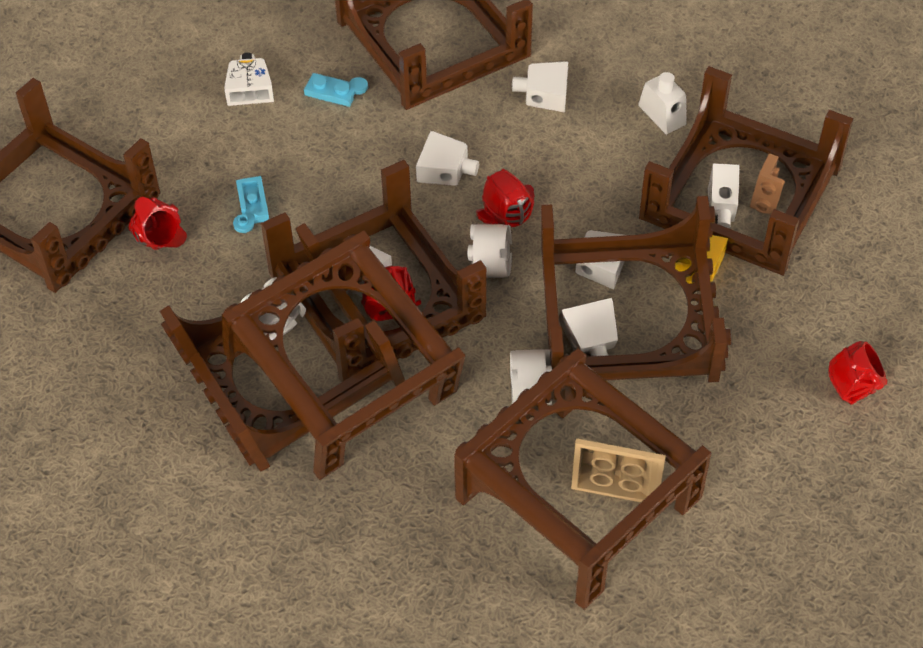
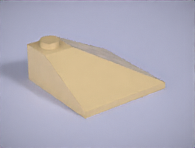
[571,438,666,502]

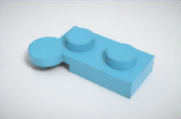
[304,73,368,107]
[233,176,269,233]

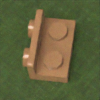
[750,153,785,215]

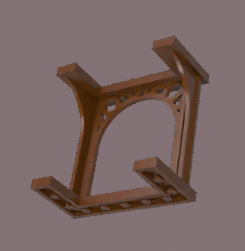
[335,0,533,110]
[639,66,854,276]
[0,78,161,293]
[261,160,486,382]
[541,196,731,383]
[159,223,405,472]
[222,230,466,480]
[454,348,712,610]

